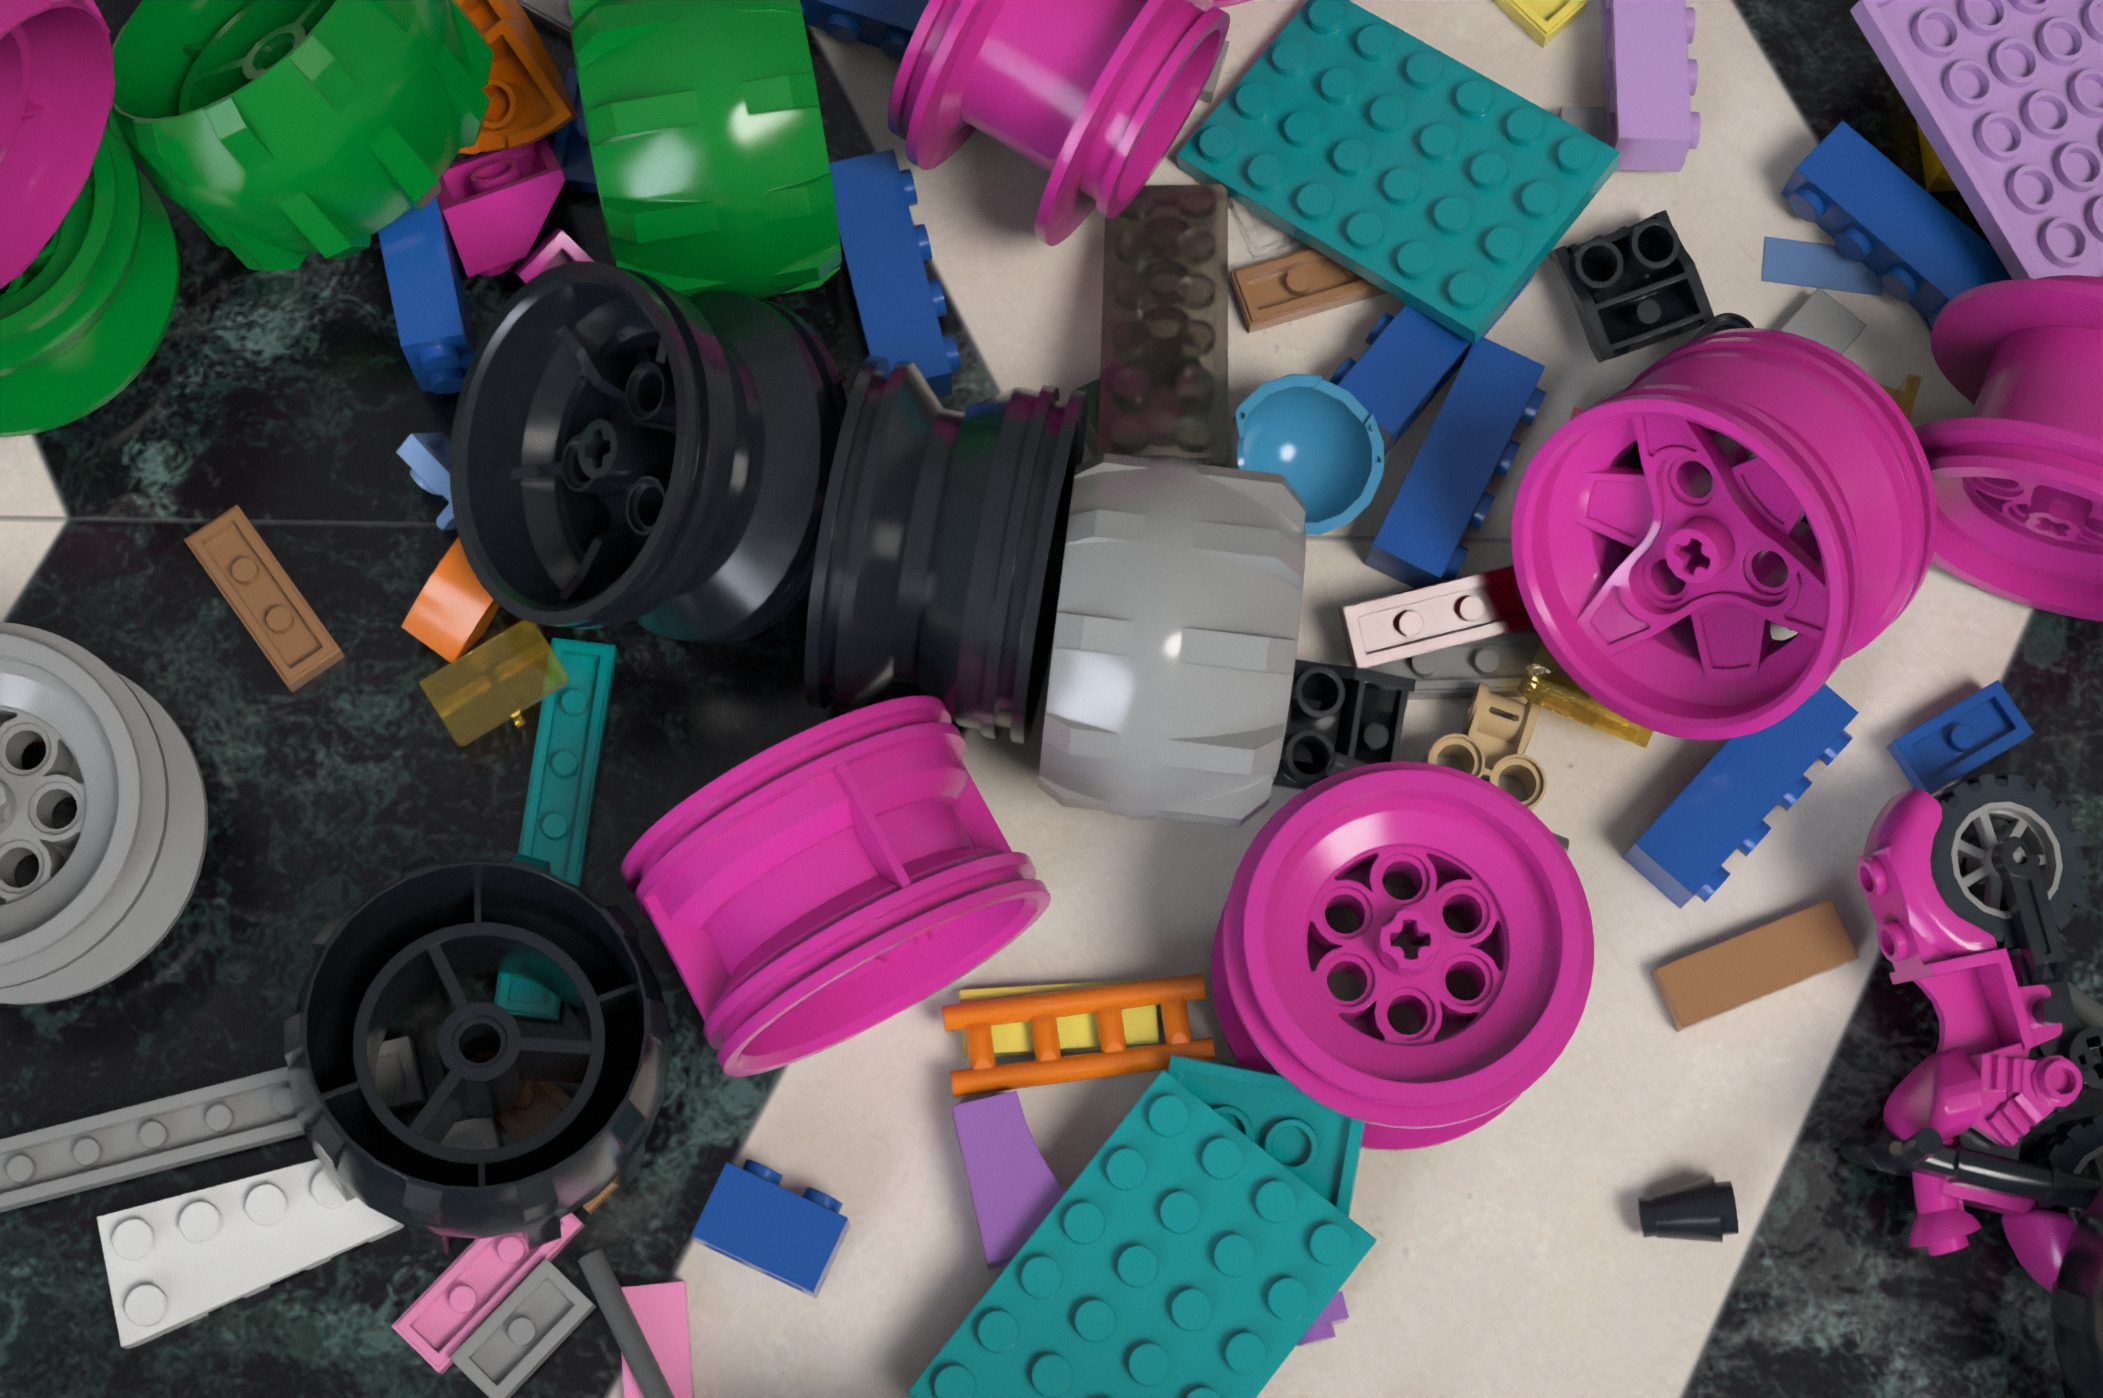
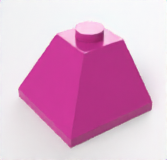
[437,137,565,277]

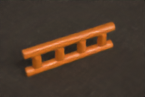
[942,973,1215,1097]

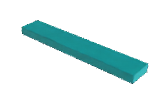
[494,638,617,1023]

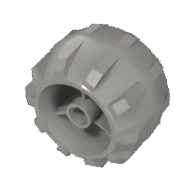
[1038,453,1306,827]

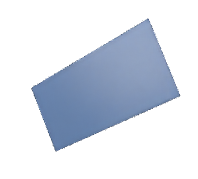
[1762,236,1883,296]

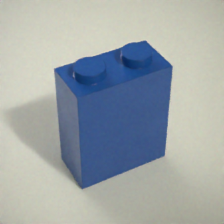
[378,197,477,394]

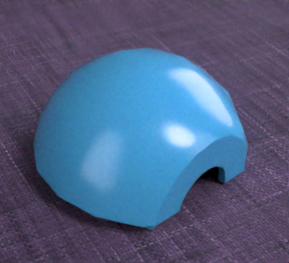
[1231,374,1384,535]

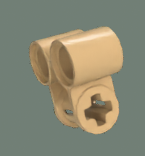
[1421,682,1547,811]

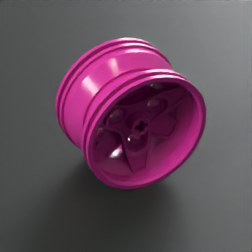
[1511,328,1937,740]

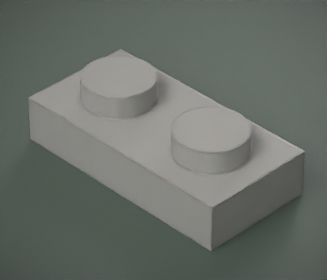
[449,1258,597,1398]

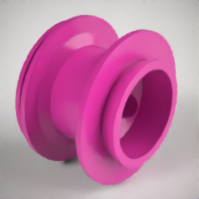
[887,0,1230,246]
[1913,275,2103,621]
[1211,761,1594,1151]

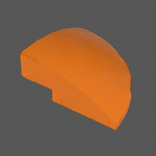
[456,0,577,155]

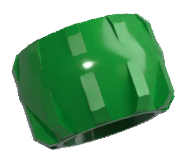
[108,0,493,271]
[569,0,842,299]

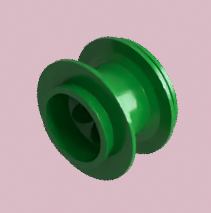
[0,119,180,438]

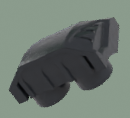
[1548,210,1714,363]
[1272,659,1416,791]

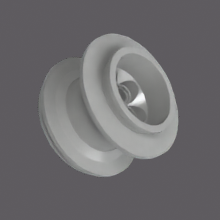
[0,622,208,1005]

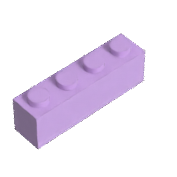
[1601,0,1701,172]

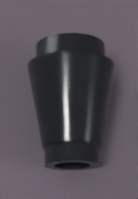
[1638,1176,1739,1243]

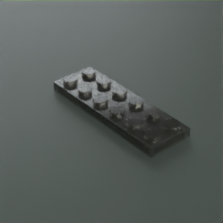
[1098,184,1228,468]

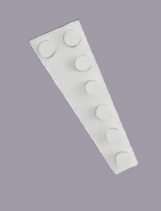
[97,1118,501,1349]

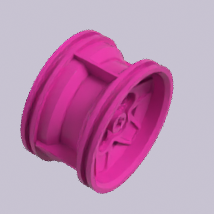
[620,695,1051,1077]

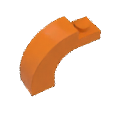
[401,537,500,664]

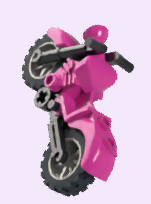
[1840,773,2103,1293]

